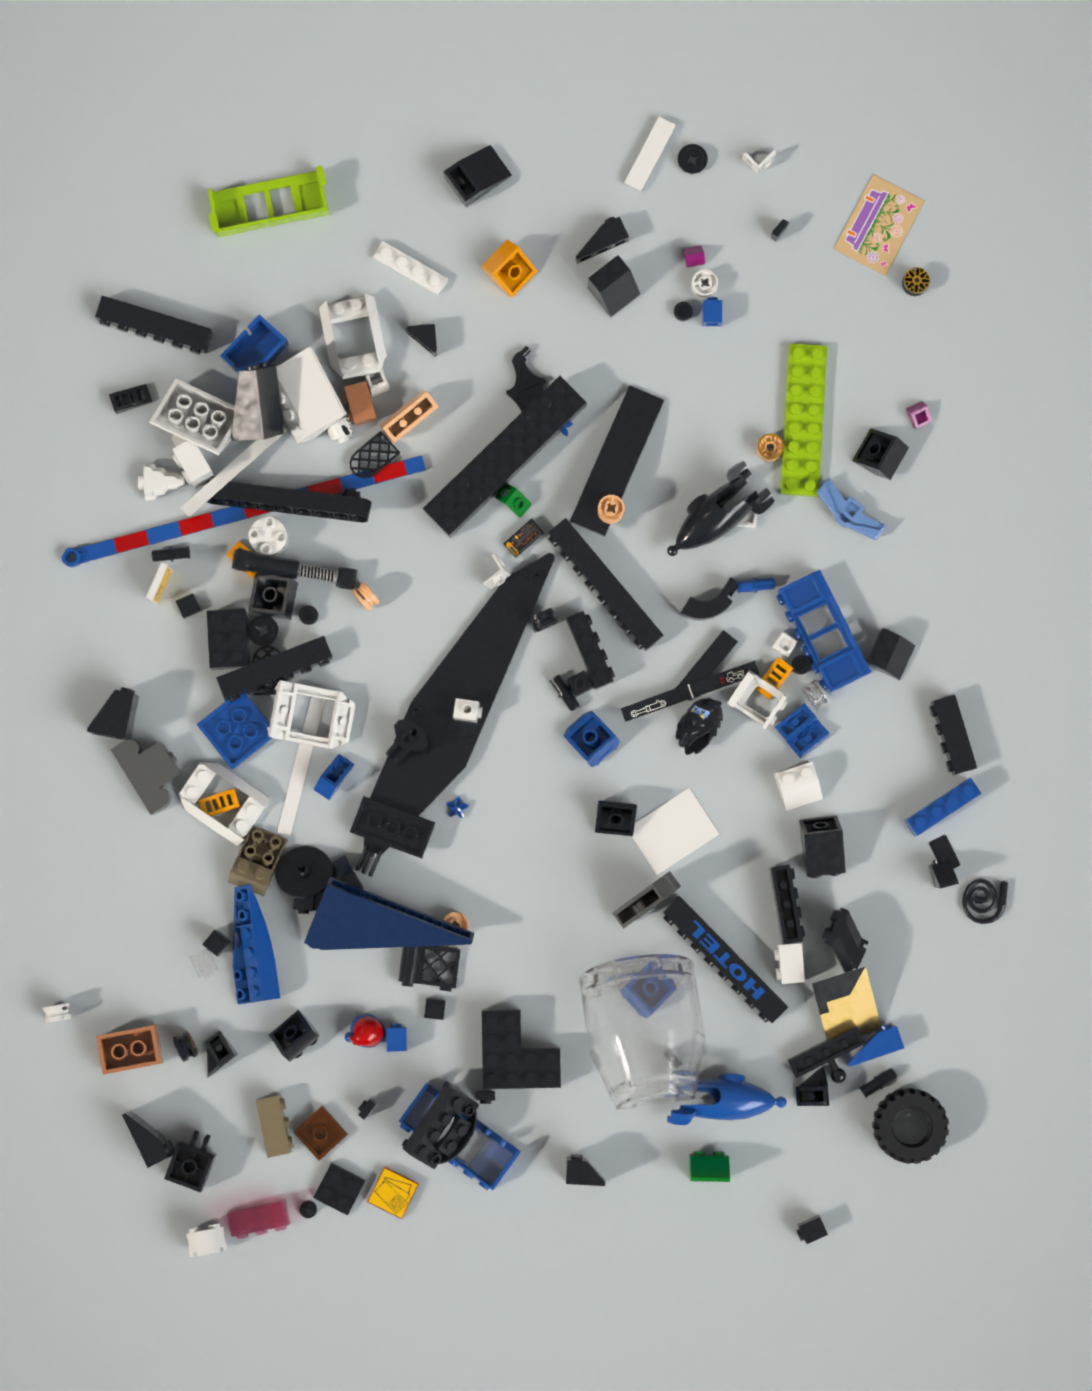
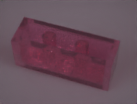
[227,1200,291,1239]

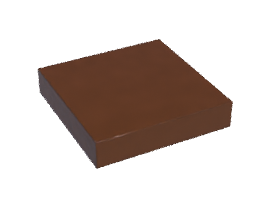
[293,1105,348,1161]

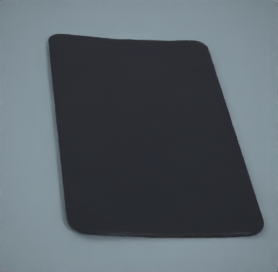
[929,835,960,869]

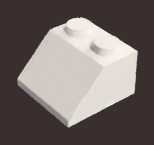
[774,762,823,811]

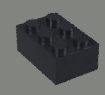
[207,608,250,670]

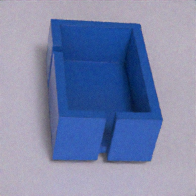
[220,314,289,375]

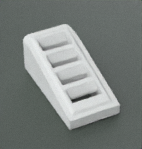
[364,369,390,396]

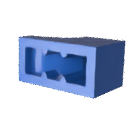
[313,754,355,800]

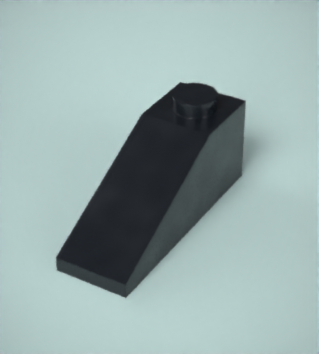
[575,217,629,264]

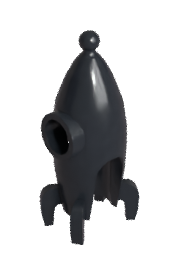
[667,461,775,556]

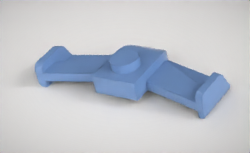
[817,478,887,540]

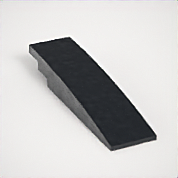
[570,385,664,537]

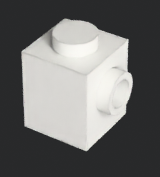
[453,698,483,723]

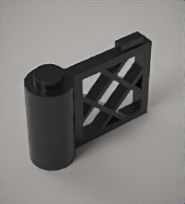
[398,946,460,992]

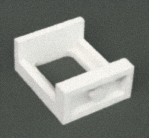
[727,670,788,729]

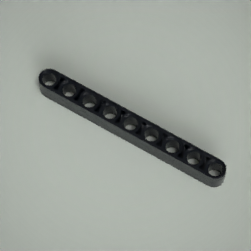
[207,480,372,523]

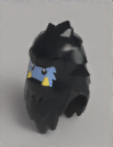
[676,697,723,755]

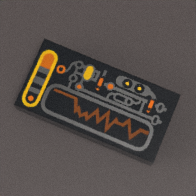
[503,518,544,558]

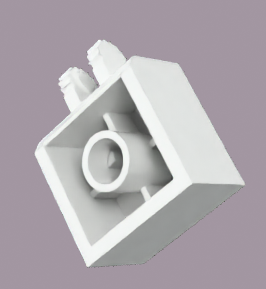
[172,435,215,488]

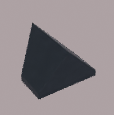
[205,1031,238,1078]
[796,1065,830,1106]

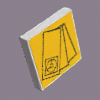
[146,563,173,605]

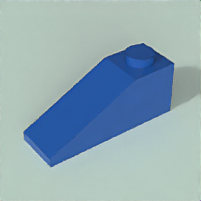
[846,1023,904,1067]

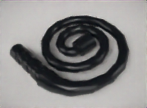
[962,879,1008,924]

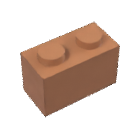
[342,381,377,426]

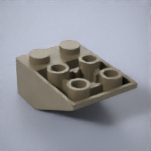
[228,825,288,896]

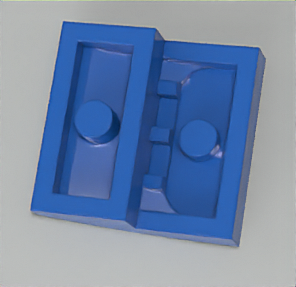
[775,703,830,759]

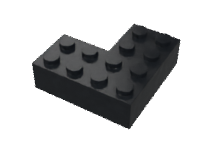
[482,1009,561,1089]

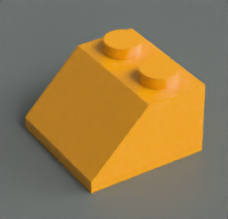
[481,240,538,298]

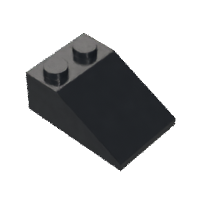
[122,1111,174,1168]

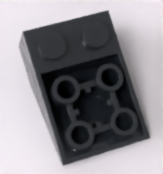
[444,145,512,207]

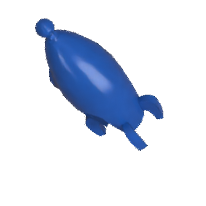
[667,1070,787,1125]

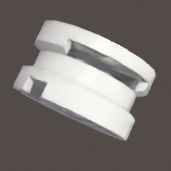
[691,269,718,299]
[42,1003,72,1023]

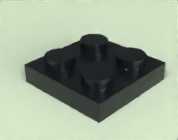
[313,1162,366,1216]

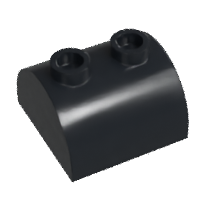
[269,1010,320,1062]

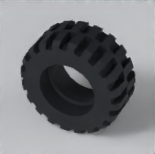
[872,1088,949,1164]

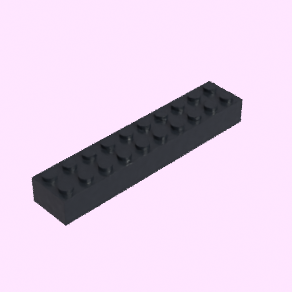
[423,376,587,538]

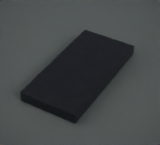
[350,796,436,859]

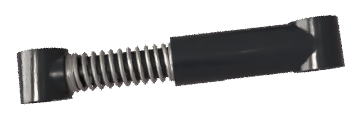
[232,549,357,590]

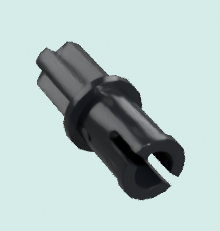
[151,546,190,562]
[549,675,579,711]
[859,1068,897,1098]

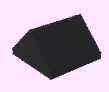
[595,801,637,836]

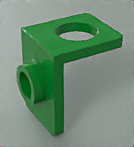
[495,483,531,518]

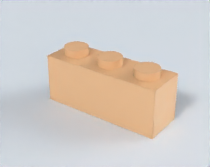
[380,389,439,443]

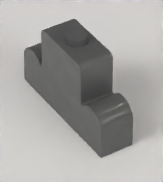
[110,739,181,815]
[612,871,681,929]

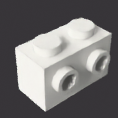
[774,943,805,984]

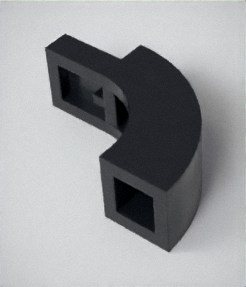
[679,577,737,621]

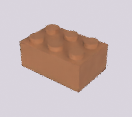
[96,1024,164,1075]

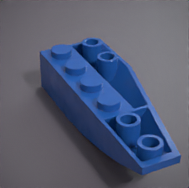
[232,885,280,1005]

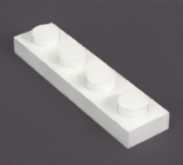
[373,241,448,296]

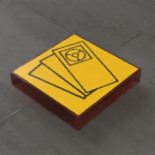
[367,1166,419,1219]

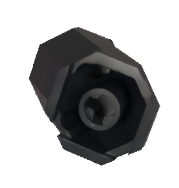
[822,907,869,973]

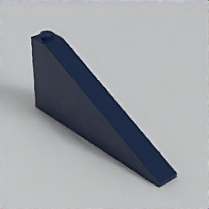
[304,877,475,950]

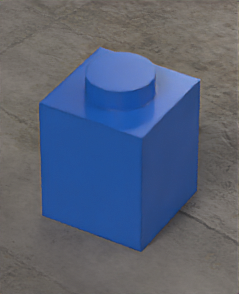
[702,297,722,327]
[386,1024,407,1052]

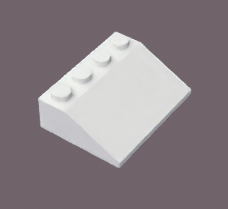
[276,347,347,444]
[149,378,235,455]

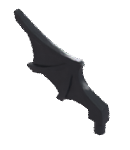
[506,346,546,412]

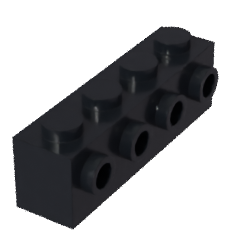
[566,611,615,690]
[769,864,805,944]

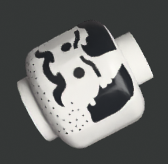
[327,416,353,443]

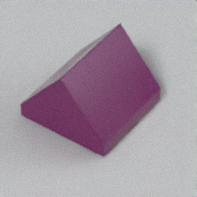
[683,246,705,268]

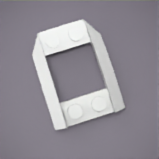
[319,293,387,379]
[267,680,356,749]
[178,762,270,846]

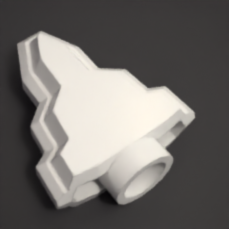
[138,463,185,501]

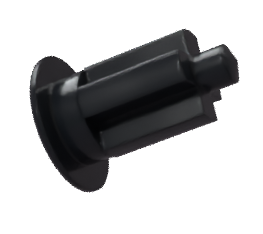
[299,1201,317,1218]

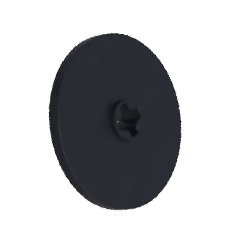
[275,846,333,899]

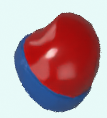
[344,1014,385,1048]

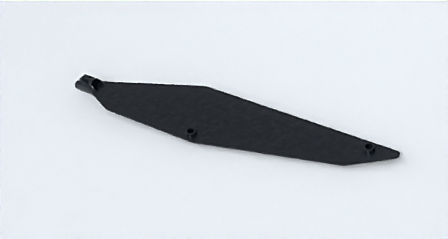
[355,553,555,877]

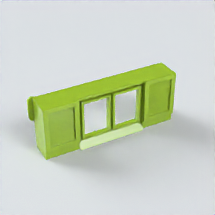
[207,165,329,238]

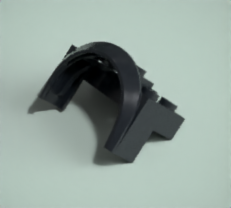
[402,1080,479,1170]

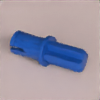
[737,578,775,593]

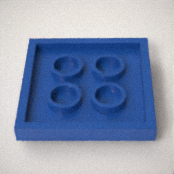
[196,693,273,770]

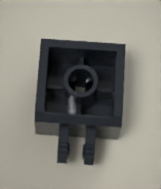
[164,1130,217,1193]

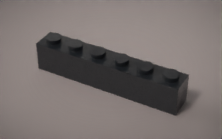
[95,295,213,355]
[216,636,333,702]

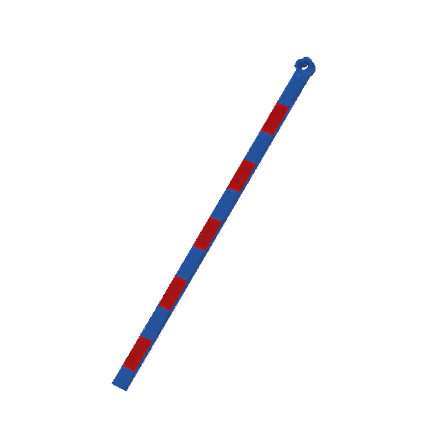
[62,456,426,568]

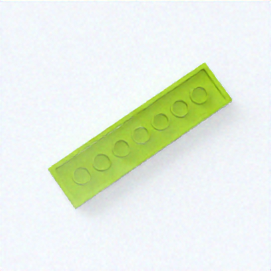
[780,343,827,497]

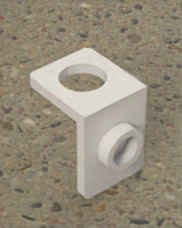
[742,150,776,173]
[483,554,511,589]

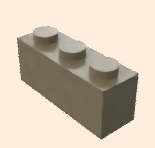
[256,1094,294,1158]

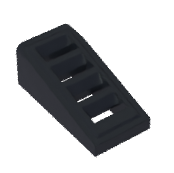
[109,384,152,414]

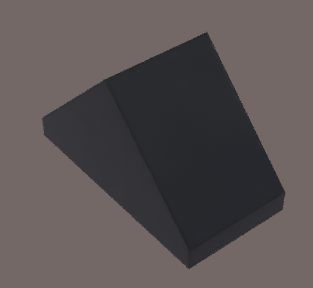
[405,324,437,357]

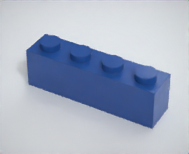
[904,778,982,837]

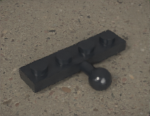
[787,1025,866,1083]

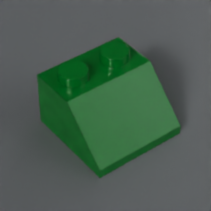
[689,1151,730,1182]

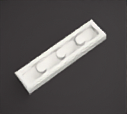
[624,117,676,192]

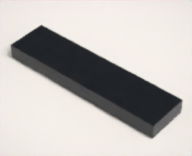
[675,630,738,701]

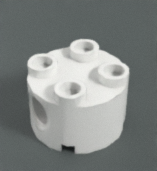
[248,517,289,557]
[186,1223,228,1258]

